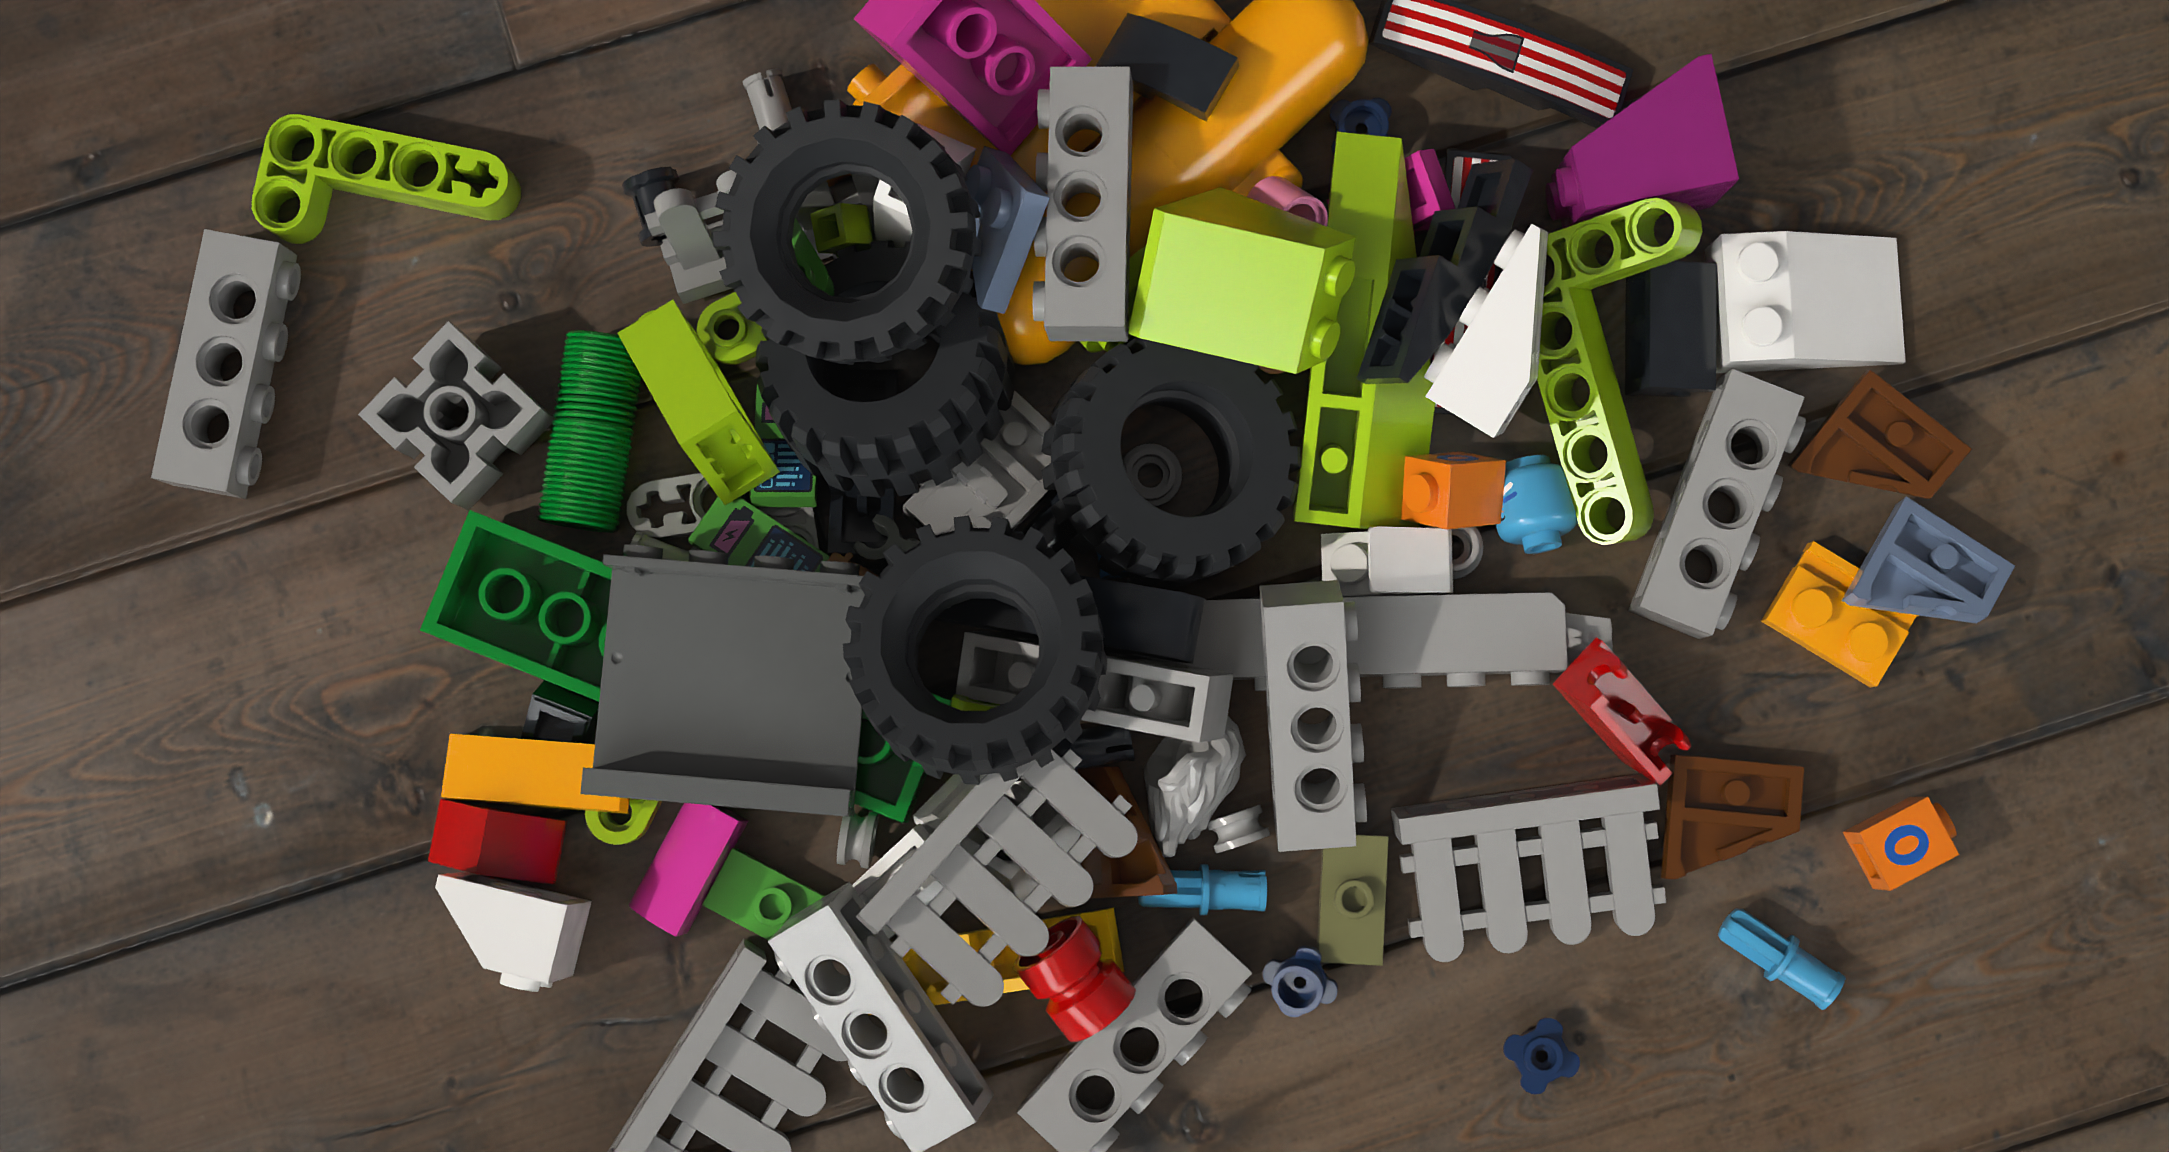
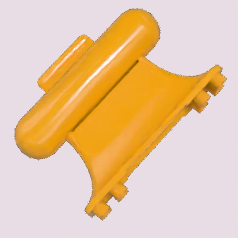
[827,0,1369,365]

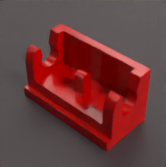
[1553,637,1691,786]

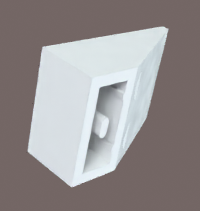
[1424,224,1548,438]

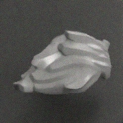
[1143,715,1246,858]

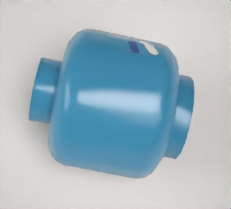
[1496,455,1578,554]

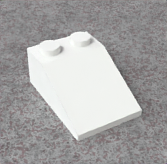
[1705,231,1906,373]

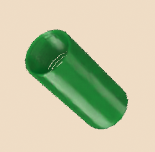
[536,330,643,533]

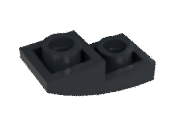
[1095,13,1239,121]

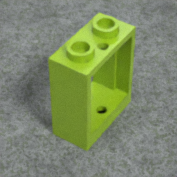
[617,300,780,505]

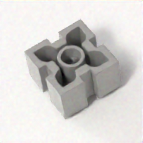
[358,321,555,511]

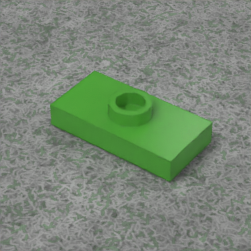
[702,848,826,940]

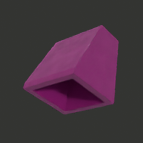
[1546,54,1739,229]

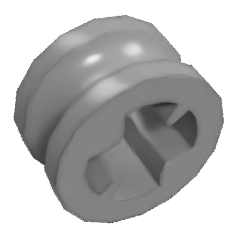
[1207,805,1270,853]
[837,809,879,869]

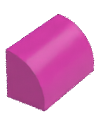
[629,803,748,937]

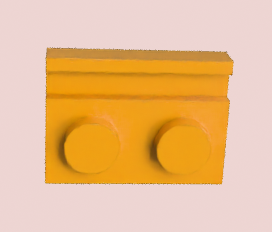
[1761,541,1919,688]

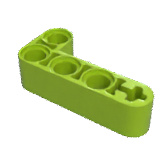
[252,114,521,244]

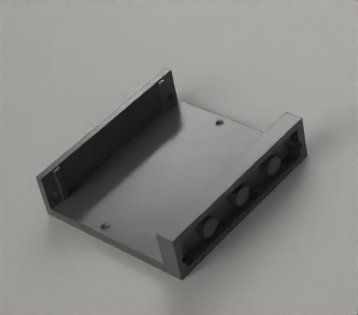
[580,545,865,817]

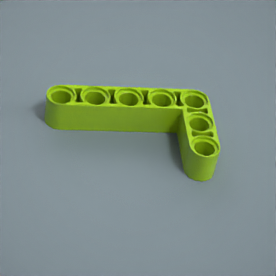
[1537,198,1702,545]

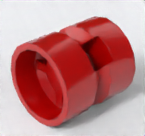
[1013,916,1136,1042]

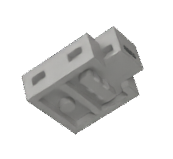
[902,390,1056,536]

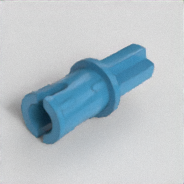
[1137,864,1267,915]
[1718,908,1846,1010]

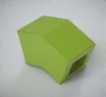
[810,203,875,258]

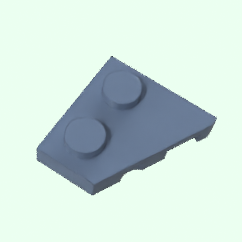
[965,146,1050,314]
[1841,496,2015,624]

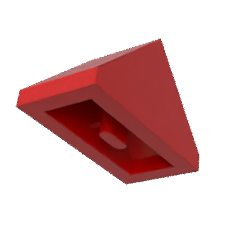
[428,799,567,884]

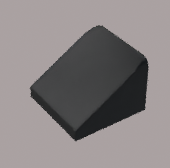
[521,680,599,744]

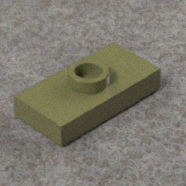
[1317,835,1388,966]

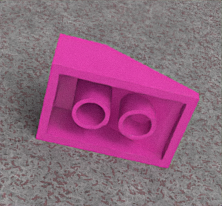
[854,0,1092,156]

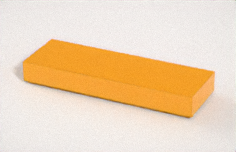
[441,734,630,814]

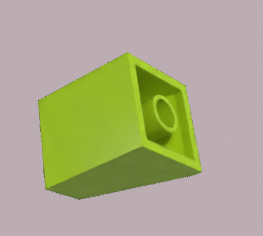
[1128,187,1356,374]

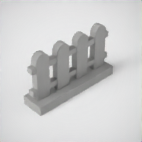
[644,170,879,304]
[856,749,1138,1007]
[1391,774,1666,962]
[608,938,848,1152]

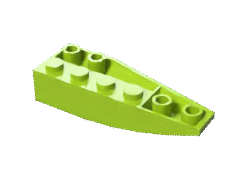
[1293,132,1435,529]

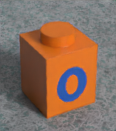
[1401,452,1506,529]
[1843,797,1960,891]

